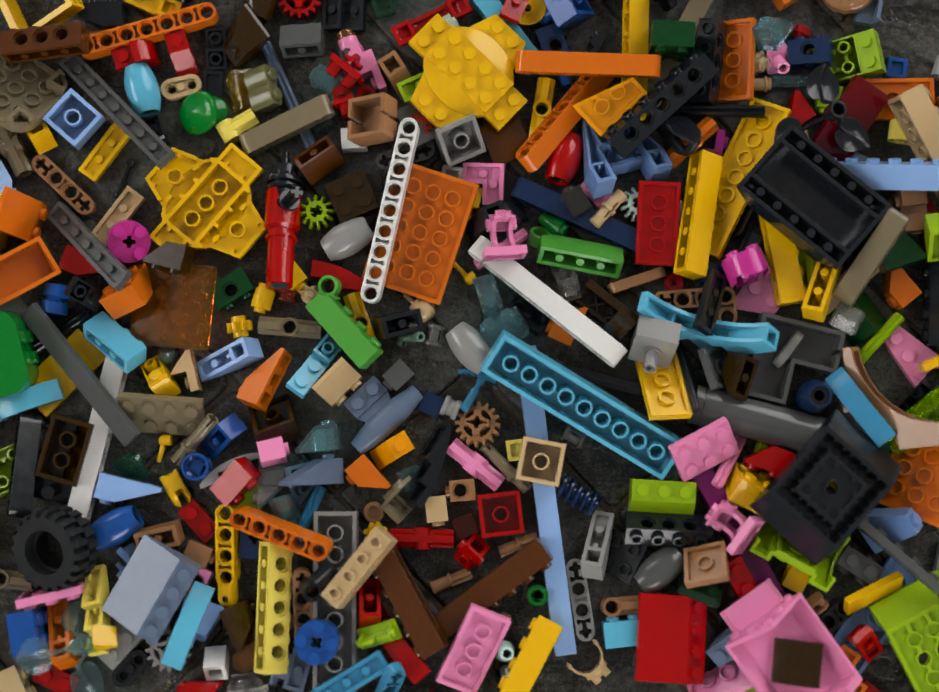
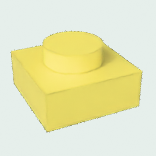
[505,439,522,462]

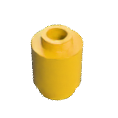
[250,282,276,314]

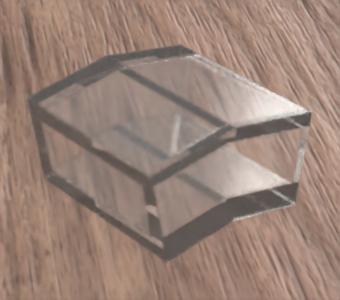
[828,301,865,336]

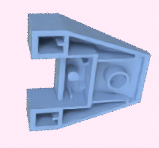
[582,117,673,199]

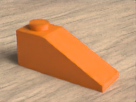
[236,348,293,412]
[47,597,81,670]

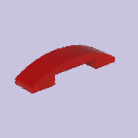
[390,0,473,47]
[381,604,432,685]

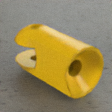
[159,469,191,507]

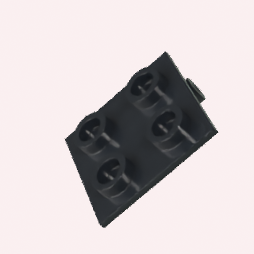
[605,529,648,584]

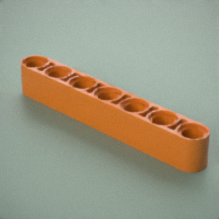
[81,2,219,61]
[515,50,661,78]
[515,76,615,173]

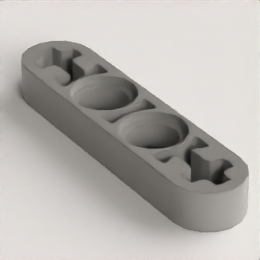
[565,558,595,642]

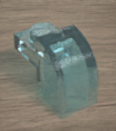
[472,273,506,326]

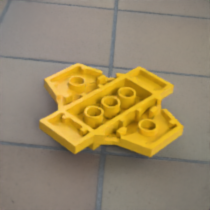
[408,13,528,132]
[145,142,266,260]

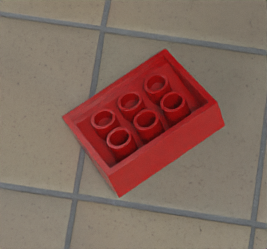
[635,593,708,684]

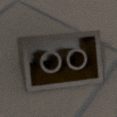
[35,413,95,487]

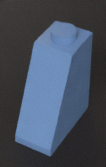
[858,507,924,554]

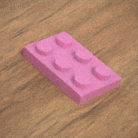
[667,416,740,482]

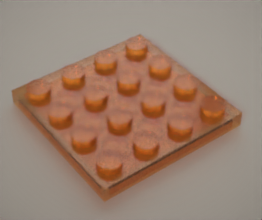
[130,262,217,351]

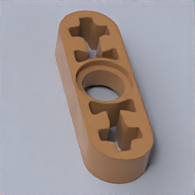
[606,266,667,295]

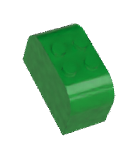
[0,310,39,398]

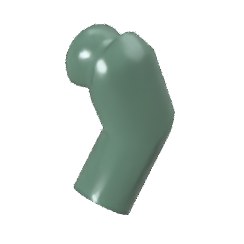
[396,331,425,348]

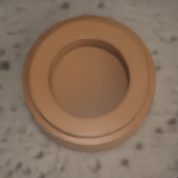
[363,501,385,523]

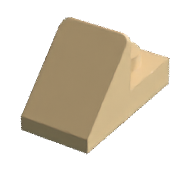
[170,349,203,393]

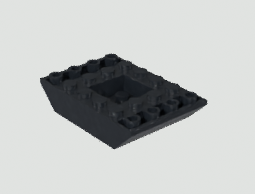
[750,409,902,565]

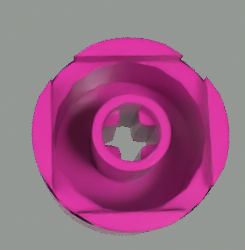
[106,219,151,263]
[721,243,771,288]

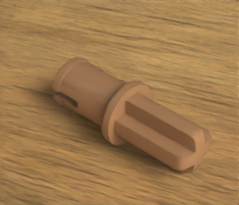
[497,532,538,558]
[430,568,473,594]

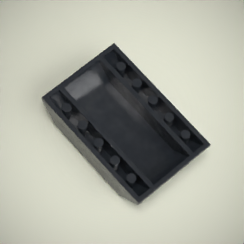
[737,124,892,269]

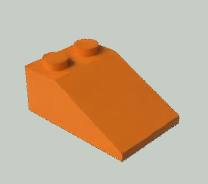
[0,186,49,242]

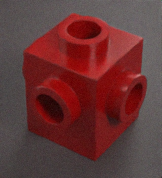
[453,532,490,571]

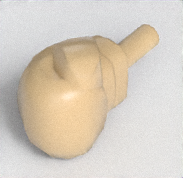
[403,294,435,323]

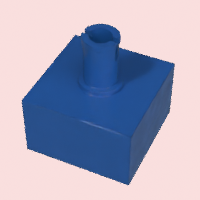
[539,0,595,28]

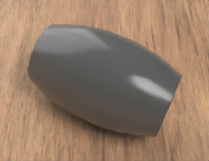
[633,546,684,593]

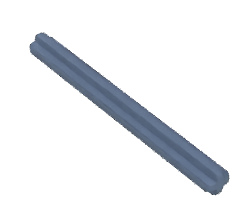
[262,41,316,149]

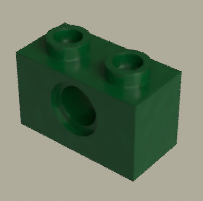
[205,267,255,312]

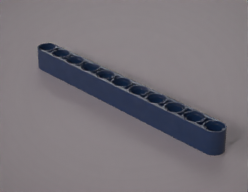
[510,177,724,286]

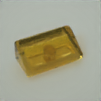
[226,69,253,114]

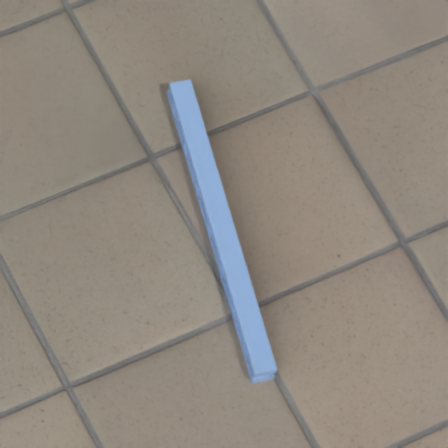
[520,345,577,657]

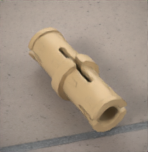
[589,189,627,229]

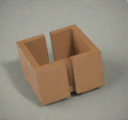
[347,92,398,147]

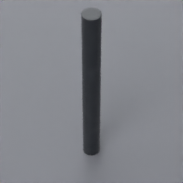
[676,341,701,413]

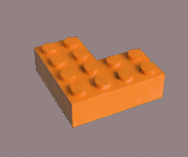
[0,235,62,307]

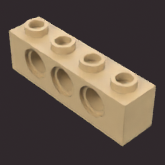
[320,527,398,609]

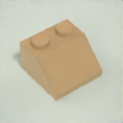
[311,357,363,407]

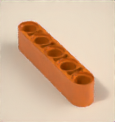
[229,505,334,561]

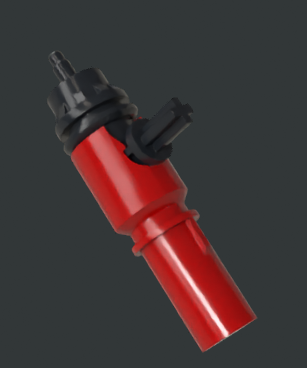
[264,151,303,290]

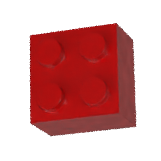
[477,490,525,538]

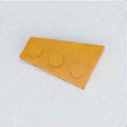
[572,77,647,137]

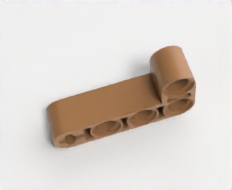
[655,286,737,322]

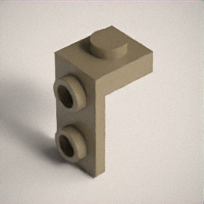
[380,476,413,524]

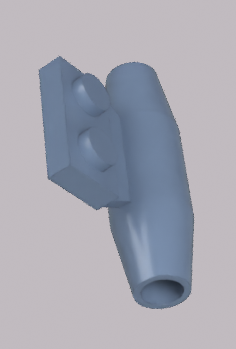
[343,375,423,455]

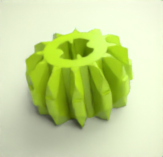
[301,195,335,231]

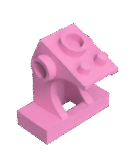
[481,210,528,262]
[704,499,765,555]

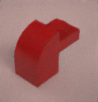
[111,39,162,72]

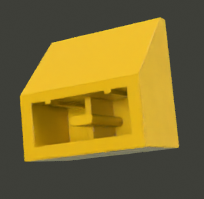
[725,462,771,515]

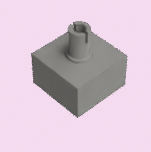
[627,314,682,373]

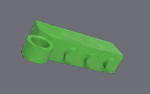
[527,227,624,279]
[305,275,384,369]

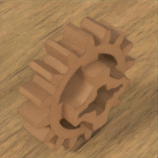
[455,401,501,448]

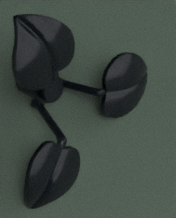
[774,63,871,153]

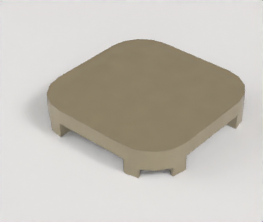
[0,55,68,133]

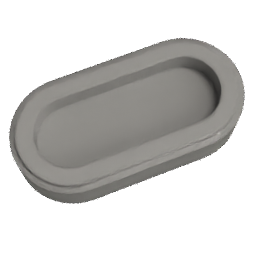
[772,330,804,368]

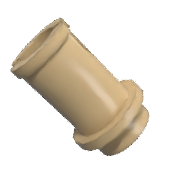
[754,76,772,92]

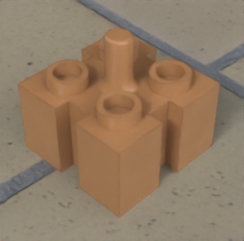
[882,190,929,236]

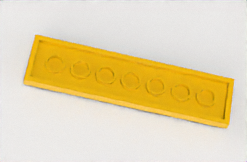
[709,97,791,260]

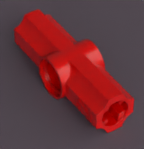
[390,527,454,549]

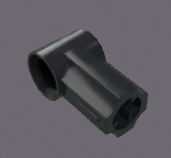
[298,560,339,602]

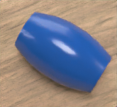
[90,505,144,550]

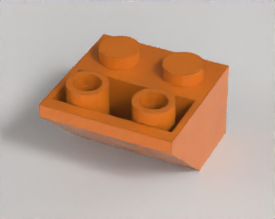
[99,263,153,320]

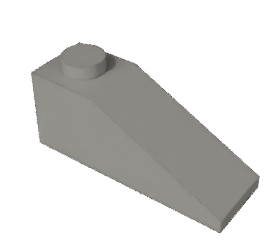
[580,510,615,581]

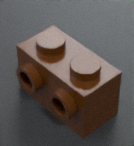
[293,135,345,186]

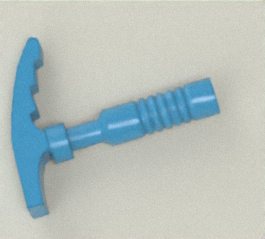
[458,369,497,412]

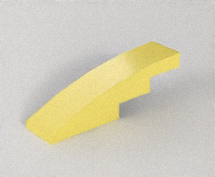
[81,564,111,657]

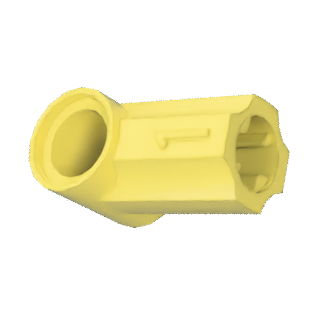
[215,108,260,146]

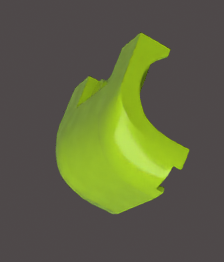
[749,521,851,593]

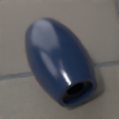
[795,380,833,414]

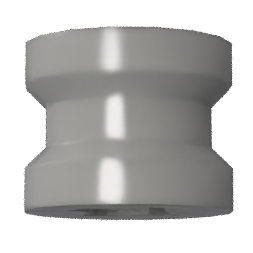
[439,395,463,421]

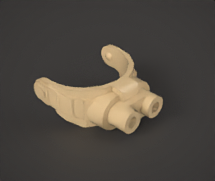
[566,639,611,685]

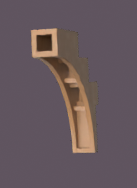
[839,347,939,450]

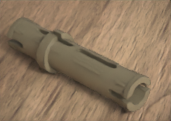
[171,413,219,466]
[479,441,533,495]

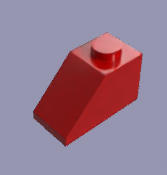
[164,29,200,77]

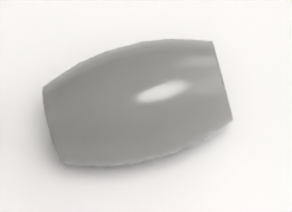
[320,216,374,261]
[445,321,491,375]

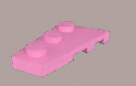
[687,659,754,692]

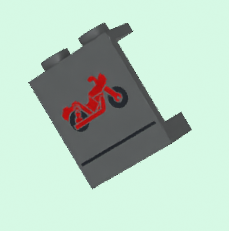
[394,103,437,151]

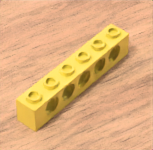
[254,541,293,675]

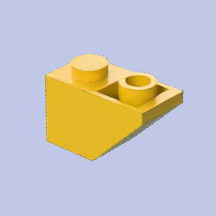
[140,354,181,396]

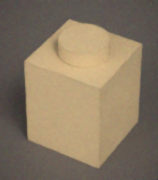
[425,495,449,527]

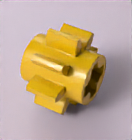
[226,315,253,339]

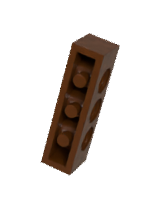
[0,21,89,64]

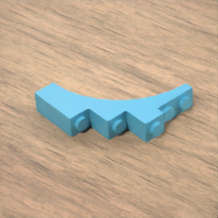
[637,291,780,355]

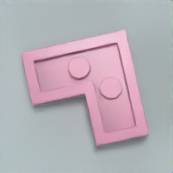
[462,162,505,205]

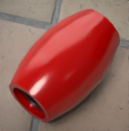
[545,132,583,187]

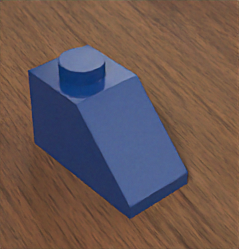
[200,413,248,460]

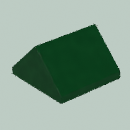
[829,290,887,346]

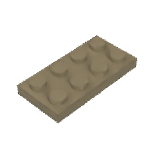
[117,392,205,436]

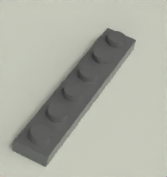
[46,201,132,291]

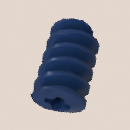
[557,473,604,517]

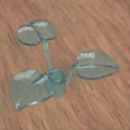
[15,599,104,692]

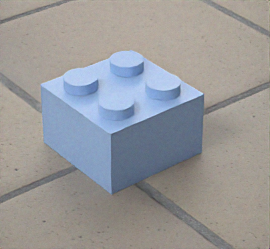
[42,88,106,151]

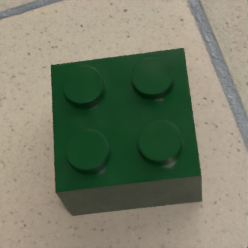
[648,19,696,62]

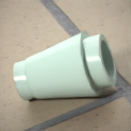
[495,640,515,662]

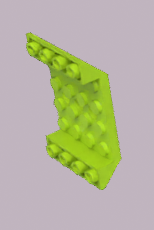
[868,568,939,692]

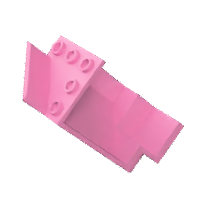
[719,578,863,692]

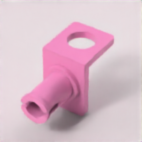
[761,37,790,75]

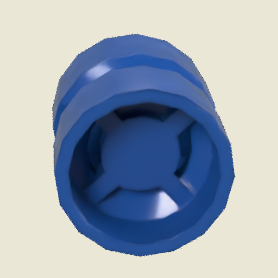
[40,283,70,316]
[181,453,214,481]

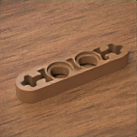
[31,154,97,217]
[292,567,313,639]

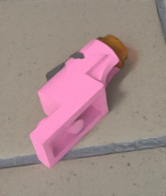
[336,28,388,93]

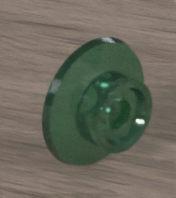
[113,452,149,480]

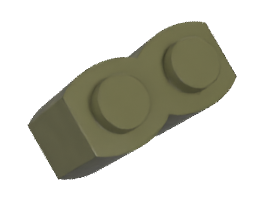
[244,64,283,114]

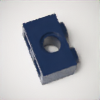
[534,23,573,52]
[787,35,833,70]

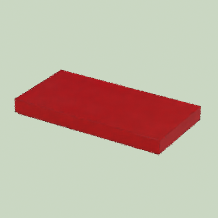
[634,180,681,267]

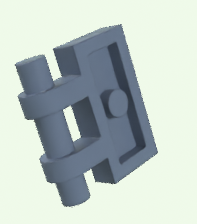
[269,646,311,692]

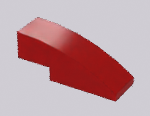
[310,260,374,294]

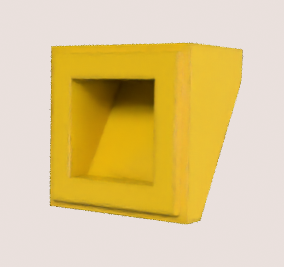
[91,625,118,651]

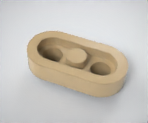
[161,74,202,101]

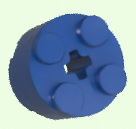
[294,618,340,666]

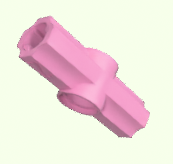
[447,438,506,492]

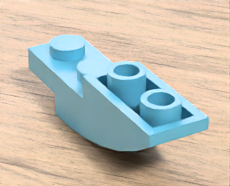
[285,333,343,399]

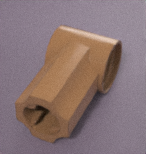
[600,595,639,617]

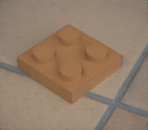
[683,540,730,589]

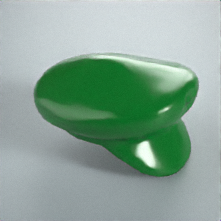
[179,91,228,135]

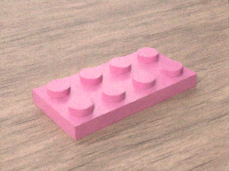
[435,603,512,692]

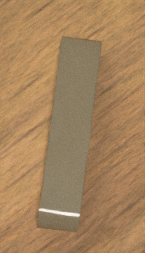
[238,94,336,157]
[832,207,911,307]

